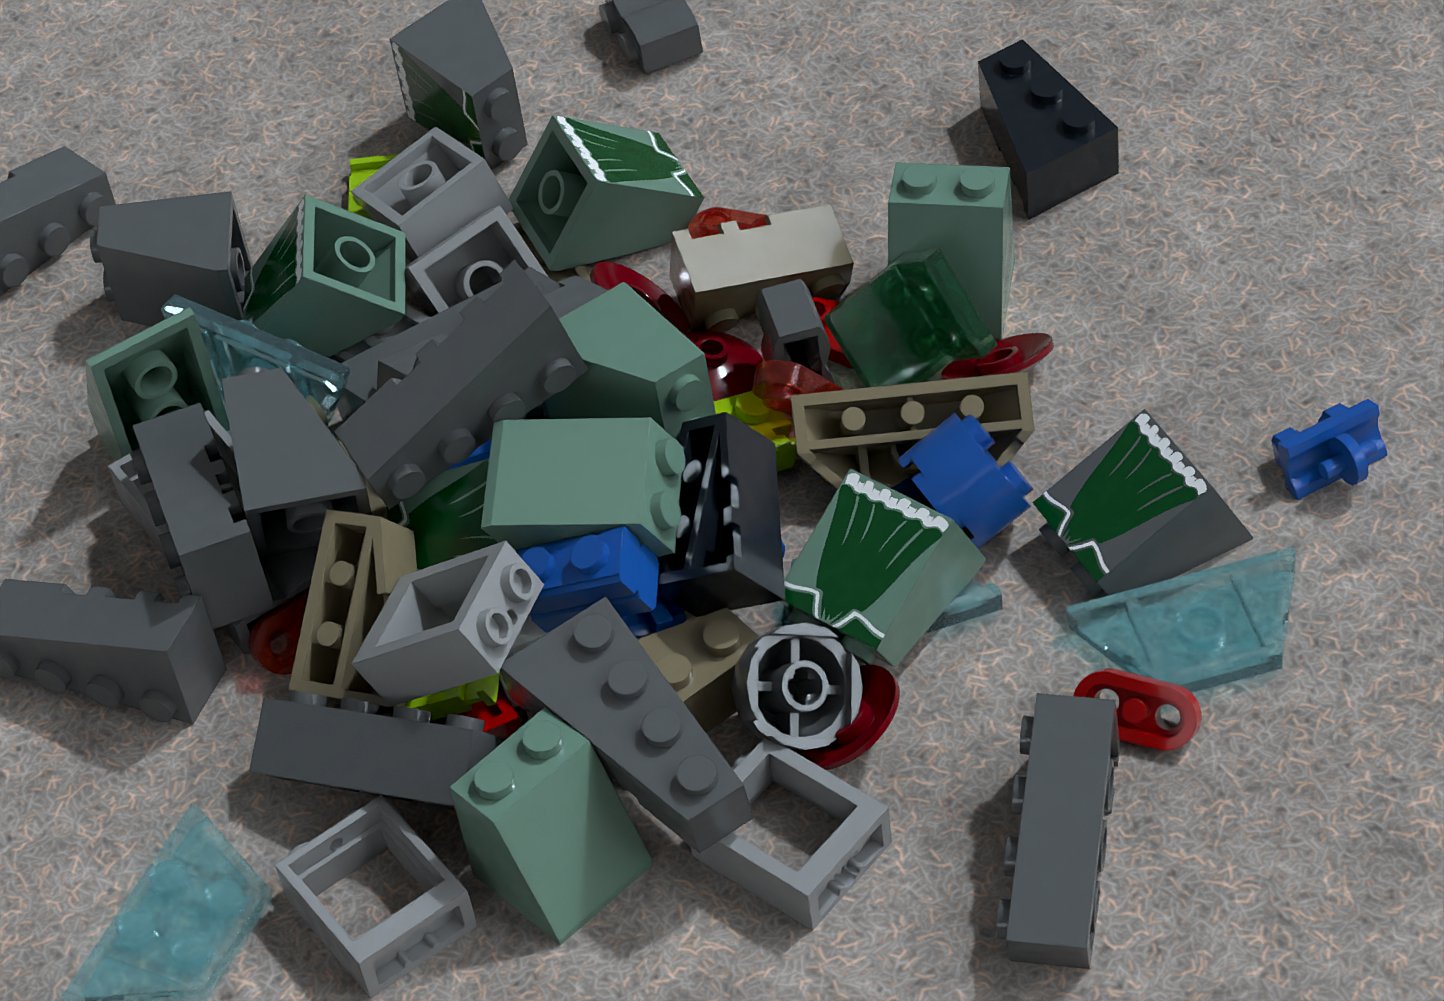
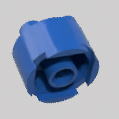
[898,413,1034,550]

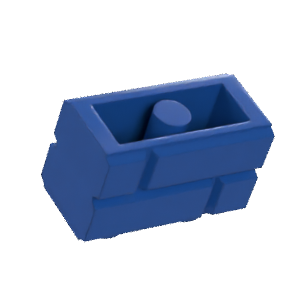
[516,526,659,633]

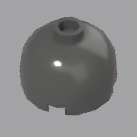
[731,622,863,751]

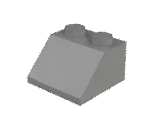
[351,126,514,262]
[405,205,548,317]

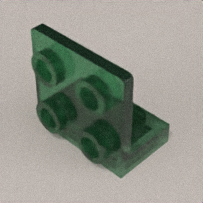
[824,248,998,388]

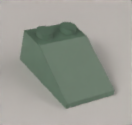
[85,307,230,461]

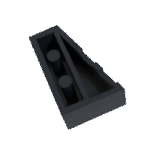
[978,39,1119,220]
[657,412,785,617]

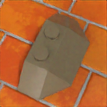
[790,372,1035,491]

